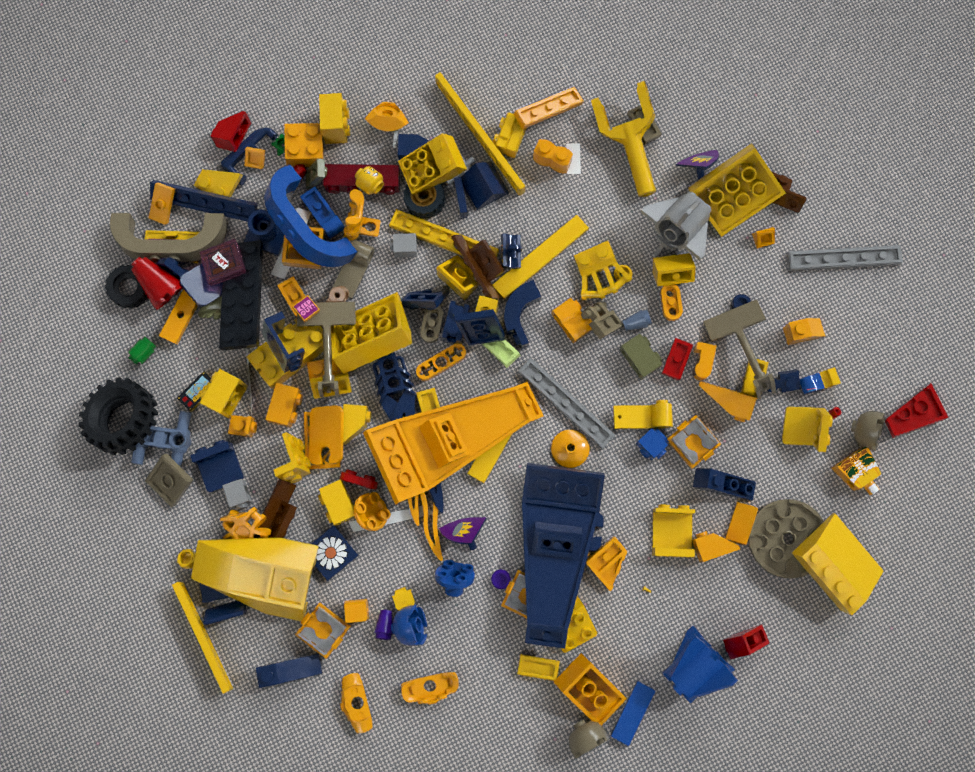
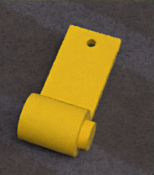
[613,400,673,429]

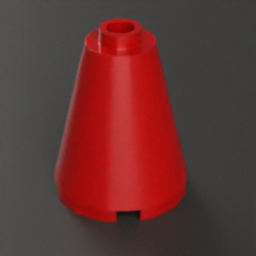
[131,257,183,310]

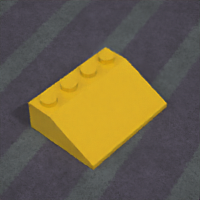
[688,143,786,237]
[331,292,412,374]
[792,513,884,615]

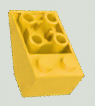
[398,133,467,195]

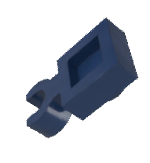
[767,369,800,393]

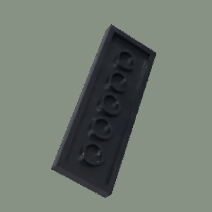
[219,240,263,351]

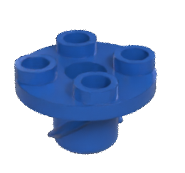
[435,560,475,597]

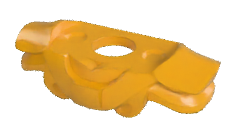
[401,672,459,705]
[340,673,372,733]

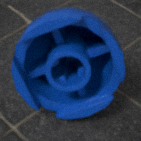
[391,604,427,646]

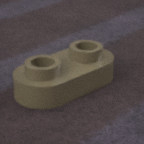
[420,306,444,343]

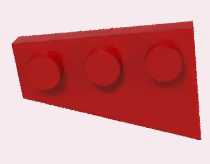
[885,383,949,438]

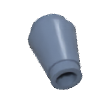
[622,310,652,331]

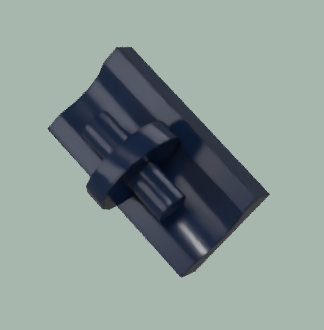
[501,233,522,269]

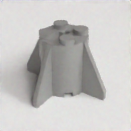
[641,192,711,260]

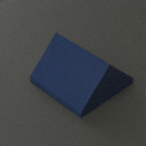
[460,162,509,210]

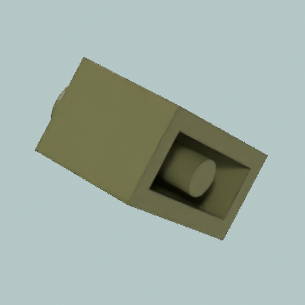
[619,334,662,380]

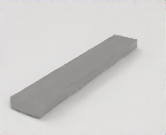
[787,245,903,271]
[518,358,615,449]

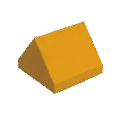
[752,227,775,248]

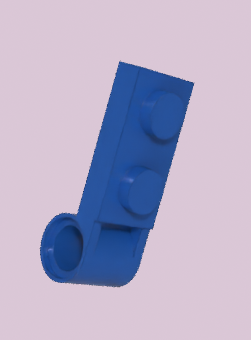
[300,186,345,239]

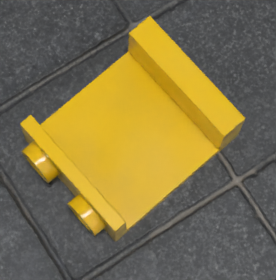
[652,504,695,558]

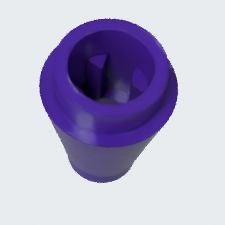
[374,610,394,640]

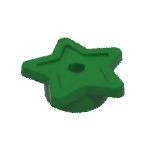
[271,134,285,156]

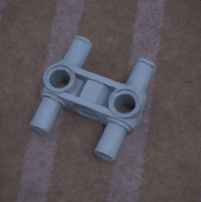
[131,411,192,467]

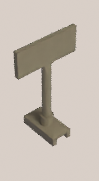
[703,299,776,400]
[297,302,356,397]

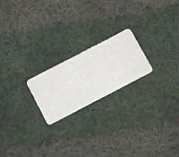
[566,143,581,174]

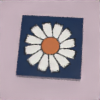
[311,525,359,581]

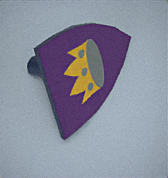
[676,150,719,180]
[439,517,487,550]

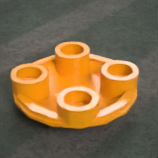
[353,492,391,531]

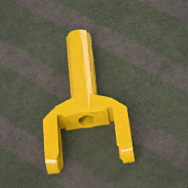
[591,81,656,197]

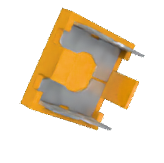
[667,415,721,469]
[501,570,527,618]
[295,602,351,659]

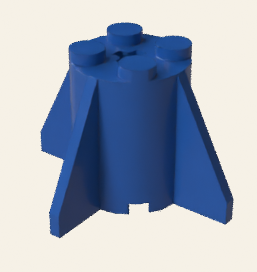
[662,626,738,703]

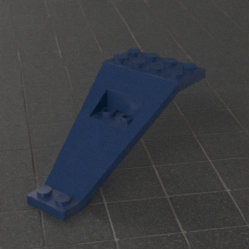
[522,463,605,649]

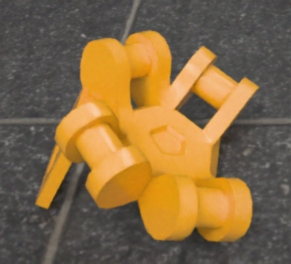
[344,189,381,241]
[220,507,271,539]

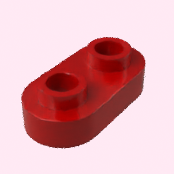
[339,469,378,490]

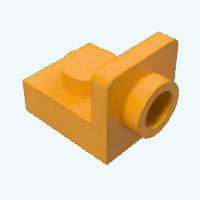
[228,415,257,438]

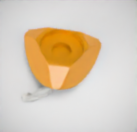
[365,102,409,148]

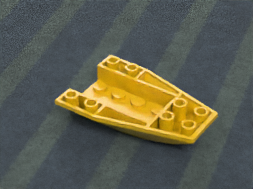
[191,538,319,621]

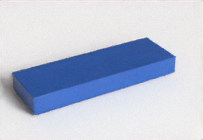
[610,681,655,746]

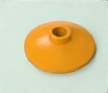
[551,430,590,468]

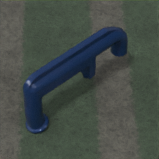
[221,127,278,186]

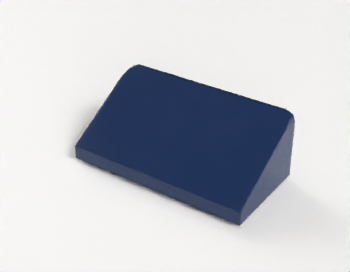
[204,601,247,625]

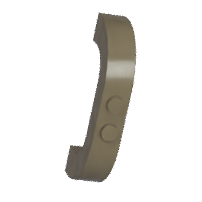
[110,213,228,263]

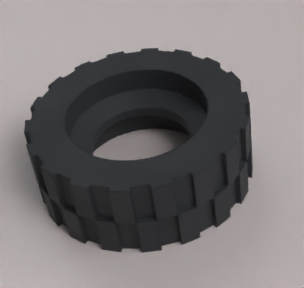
[105,265,148,309]

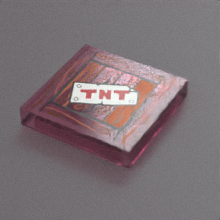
[200,238,246,286]

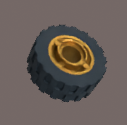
[403,184,445,219]

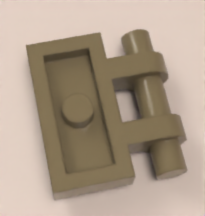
[581,302,624,340]

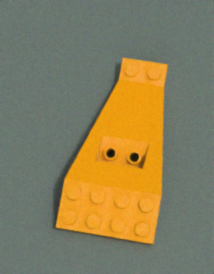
[363,382,544,505]

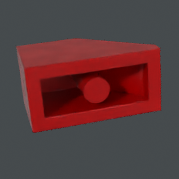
[211,111,251,152]
[723,624,769,660]

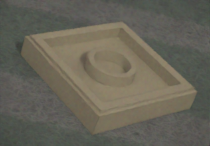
[145,453,193,508]

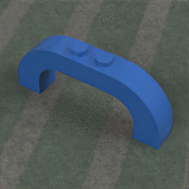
[264,165,357,267]

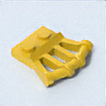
[573,240,633,300]

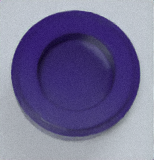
[491,569,511,589]

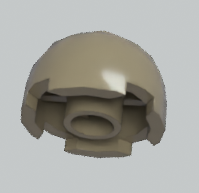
[851,411,885,451]
[569,720,610,759]

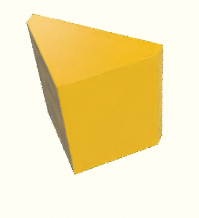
[436,255,480,301]

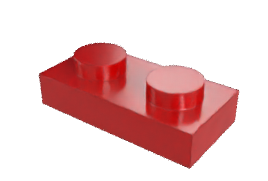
[661,338,693,381]

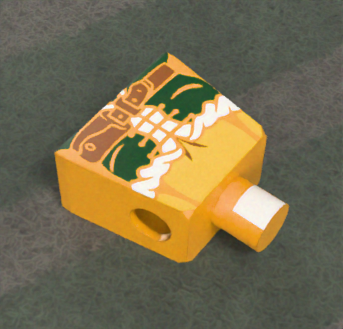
[831,447,881,495]

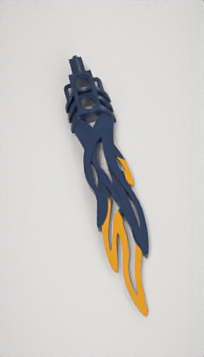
[372,352,444,561]

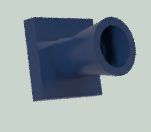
[244,210,284,257]

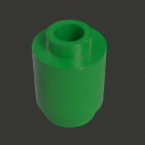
[128,336,157,365]

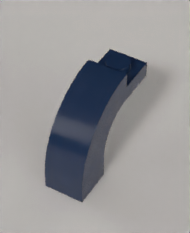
[504,280,541,349]

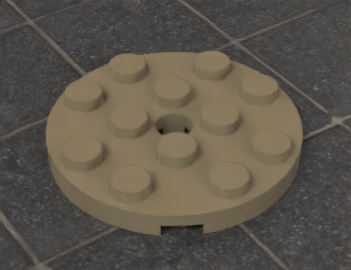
[748,499,824,579]

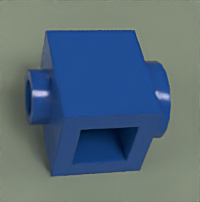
[636,428,669,460]

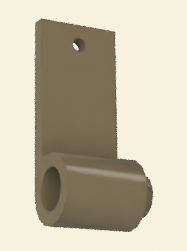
[332,240,375,300]

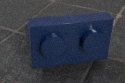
[190,440,244,493]

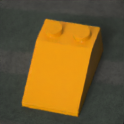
[554,653,627,725]

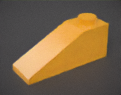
[699,381,757,422]

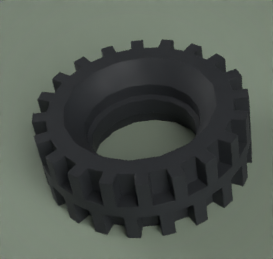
[79,377,158,455]

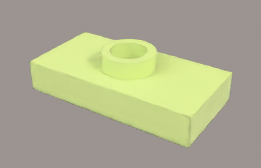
[482,340,521,368]

